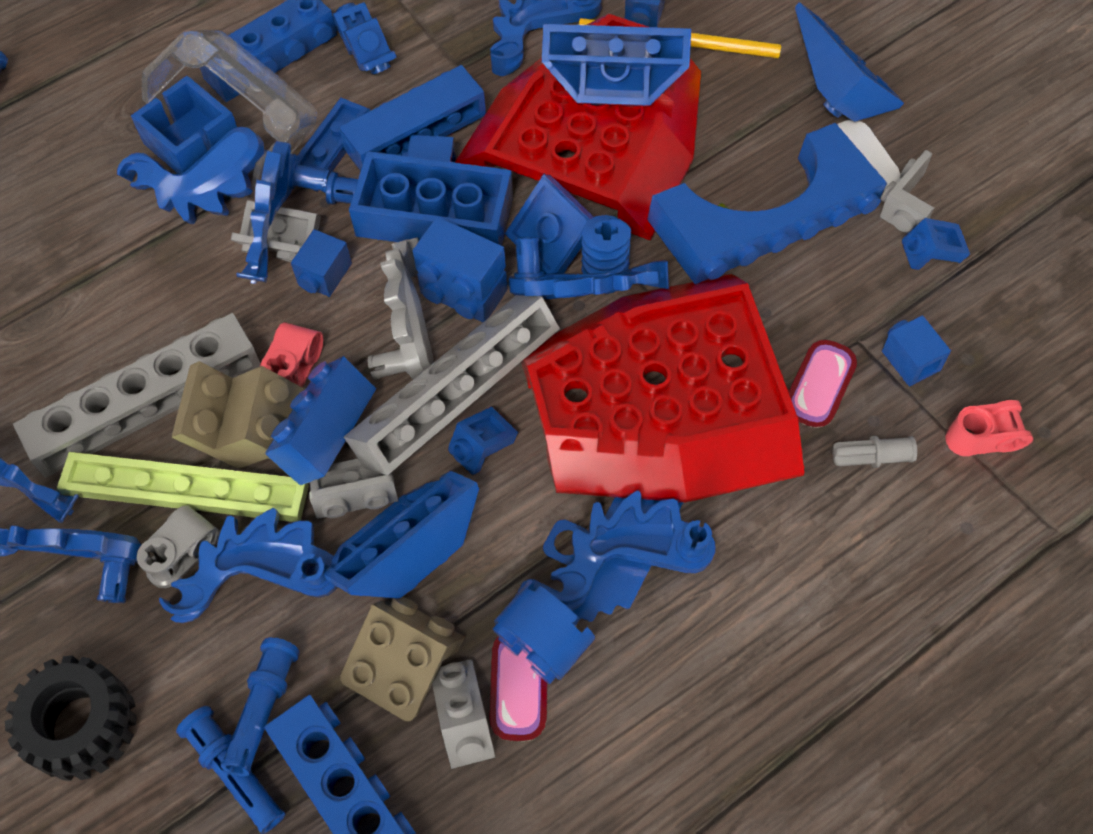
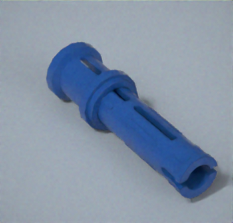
[221,637,300,776]
[176,706,286,834]

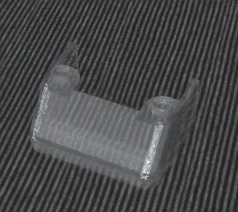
[142,30,317,189]

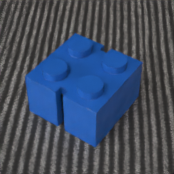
[131,76,237,174]
[412,217,508,322]

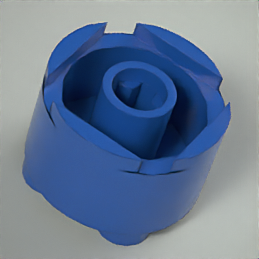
[492,580,595,684]

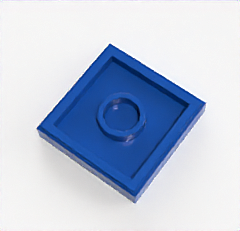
[505,174,593,274]

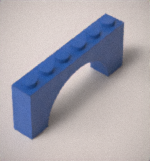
[647,123,887,284]

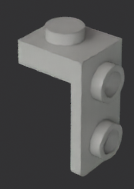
[880,150,934,234]
[432,660,495,769]

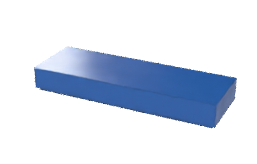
[297,98,371,192]

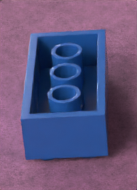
[349,151,513,246]

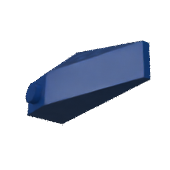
[795,2,904,122]

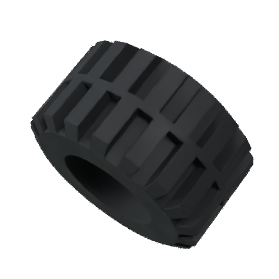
[5,656,137,781]

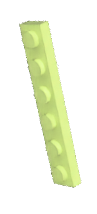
[57,452,309,522]

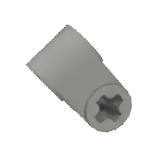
[136,505,220,588]

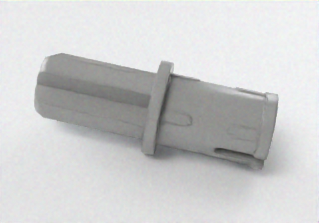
[832,436,917,468]

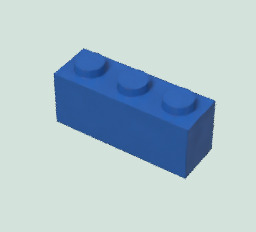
[265,356,377,486]

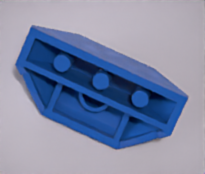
[542,24,691,106]
[324,471,479,598]

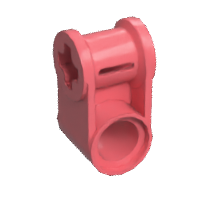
[260,322,324,388]
[945,400,1033,456]

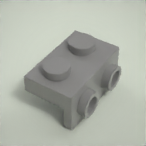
[231,200,321,262]
[309,458,398,519]

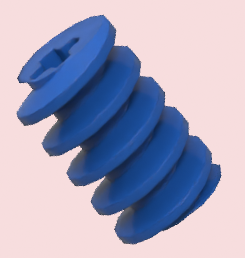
[581,215,631,294]

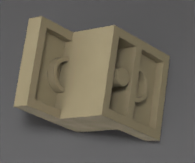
[171,361,305,469]

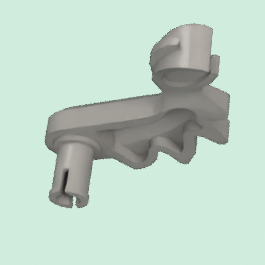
[368,237,434,380]

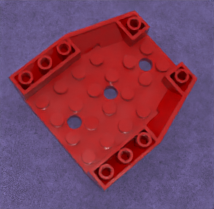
[455,14,701,241]
[521,274,805,503]

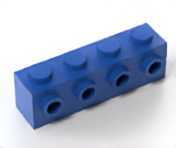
[195,0,337,102]
[339,65,486,171]

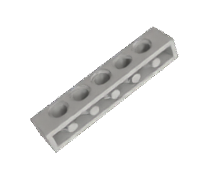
[344,295,560,475]
[13,313,261,478]

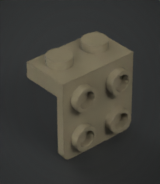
[340,597,465,721]

